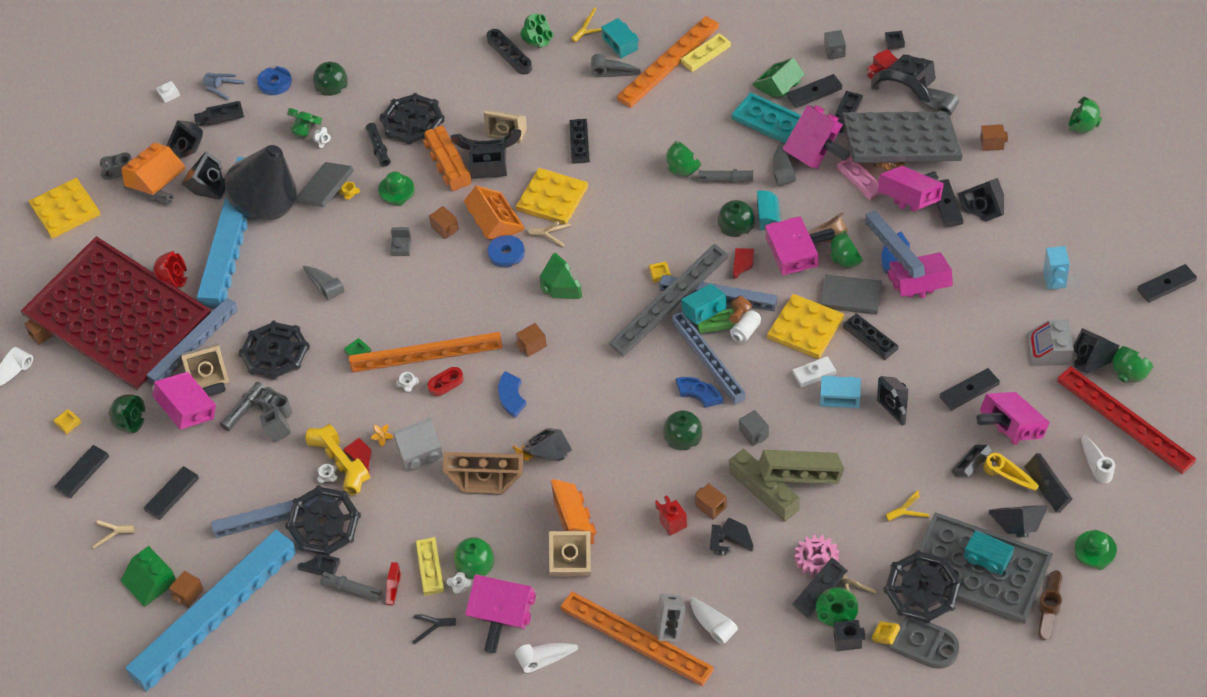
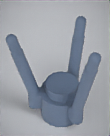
[203,72,245,100]

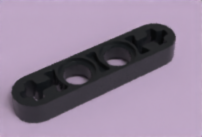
[487,29,532,75]

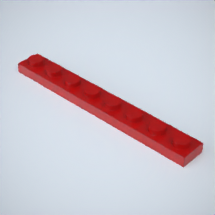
[1057,366,1196,475]

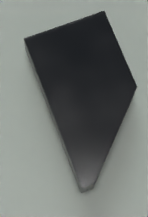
[721,518,754,551]
[297,554,341,576]

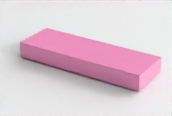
[837,156,883,201]

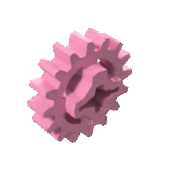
[795,534,839,577]

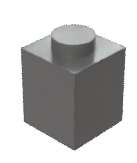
[824,30,846,59]
[260,407,291,443]
[739,410,769,446]

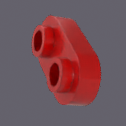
[427,367,464,396]

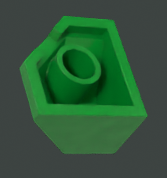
[540,252,582,299]

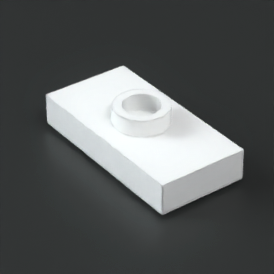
[793,356,836,388]

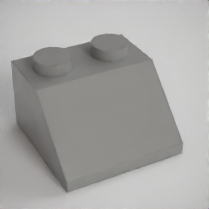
[393,418,443,472]

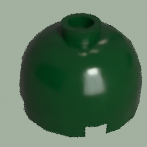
[313,61,348,96]
[718,200,754,237]
[108,394,145,433]
[663,410,702,451]

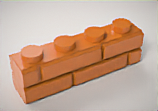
[423,125,471,191]

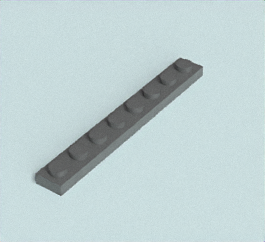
[609,244,728,357]

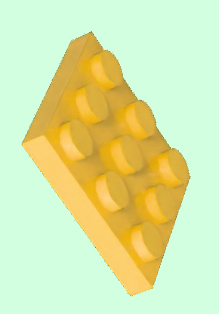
[516,168,588,225]
[29,177,101,239]
[767,294,844,359]

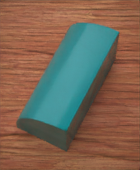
[757,190,781,231]

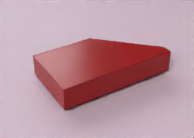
[733,248,754,279]
[344,438,372,473]
[386,562,401,606]

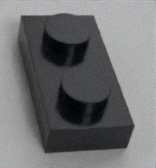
[951,445,992,477]

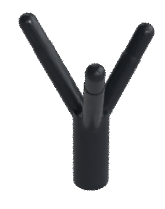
[413,614,456,644]

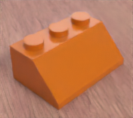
[121,142,186,195]
[463,185,525,240]
[551,479,597,545]

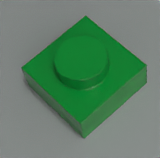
[344,338,371,356]

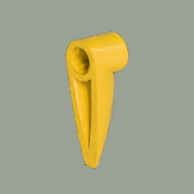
[983,453,1039,491]

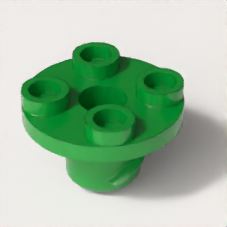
[520,13,553,48]
[287,108,322,138]
[378,171,415,206]
[1074,530,1117,570]
[816,588,858,627]

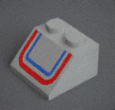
[1027,319,1074,366]

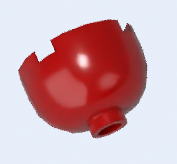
[152,251,187,288]

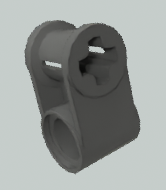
[100,152,132,180]
[254,387,292,419]

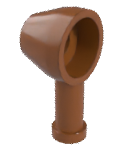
[729,295,752,323]

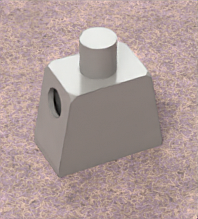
[656,593,685,642]

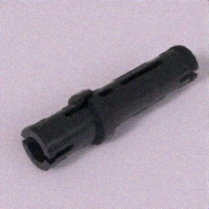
[365,123,391,167]

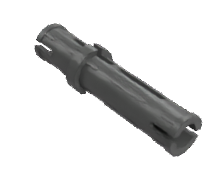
[698,169,754,183]
[123,184,174,205]
[220,381,265,432]
[320,572,382,602]

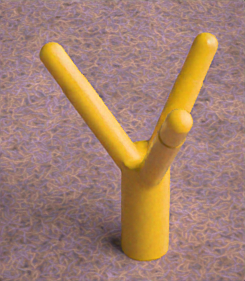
[571,7,602,43]
[885,491,930,521]

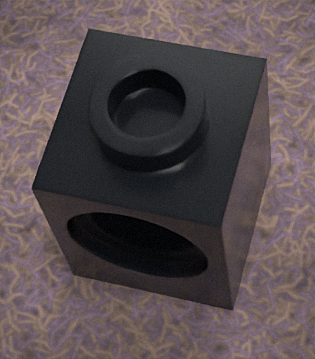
[833,620,866,651]

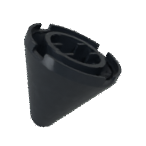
[224,145,297,220]

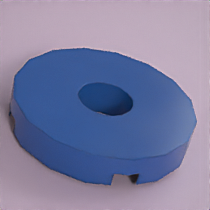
[257,66,292,95]
[488,235,525,268]

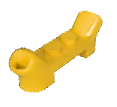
[305,424,370,495]

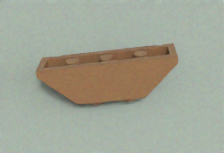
[443,452,523,494]

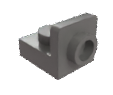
[390,227,412,256]

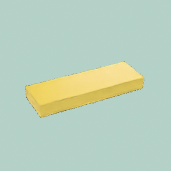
[681,33,731,72]
[415,537,444,596]

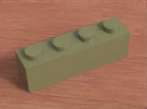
[729,448,800,522]
[758,449,844,484]

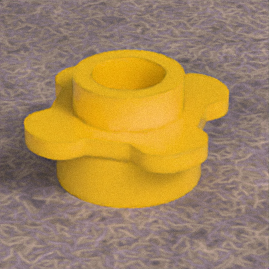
[339,181,360,200]

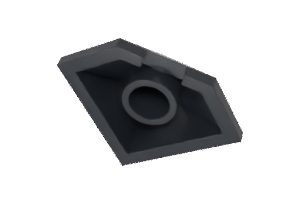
[166,120,203,159]
[182,151,225,200]
[957,178,1004,222]
[1073,328,1120,374]
[877,376,909,426]
[522,428,572,461]
[989,505,1047,537]

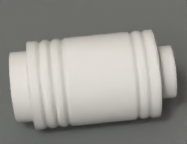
[730,310,761,343]

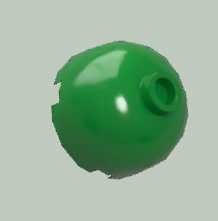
[1068,96,1102,134]
[666,141,701,176]
[829,230,864,268]
[1112,346,1154,383]
[453,537,494,579]

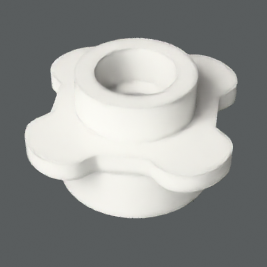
[313,127,331,148]
[396,372,419,392]
[317,464,337,484]
[447,572,471,594]

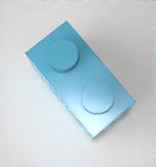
[1043,246,1070,289]
[820,376,861,408]

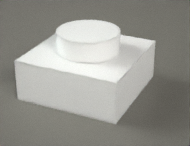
[156,81,180,103]

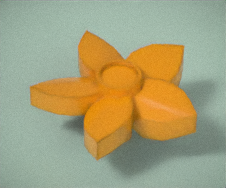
[370,424,393,447]
[512,445,534,461]

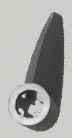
[591,54,641,77]
[911,88,959,116]
[773,144,796,186]
[303,265,345,300]

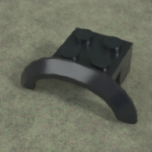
[871,54,936,103]
[450,129,521,179]

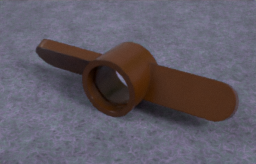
[1038,570,1062,640]

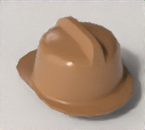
[808,212,848,242]

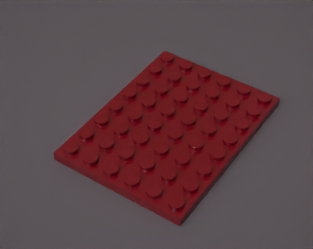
[21,236,211,390]

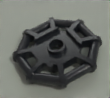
[379,93,445,144]
[239,320,310,380]
[285,485,361,556]
[883,550,963,623]

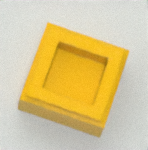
[649,261,671,283]
[53,409,82,435]
[871,621,900,645]

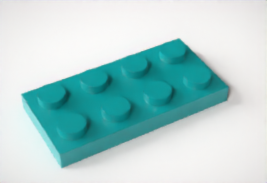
[731,92,801,144]

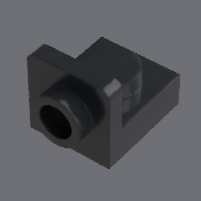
[710,524,731,556]

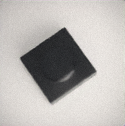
[885,30,905,50]

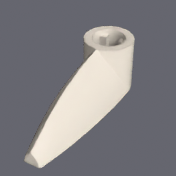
[0,347,33,386]
[1081,435,1115,483]
[690,597,738,645]
[515,643,578,673]

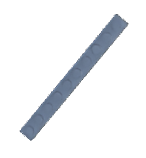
[864,210,925,279]
[660,275,777,312]
[147,298,238,385]
[672,311,745,405]
[211,495,336,538]

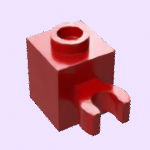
[867,49,898,80]
[655,495,687,536]

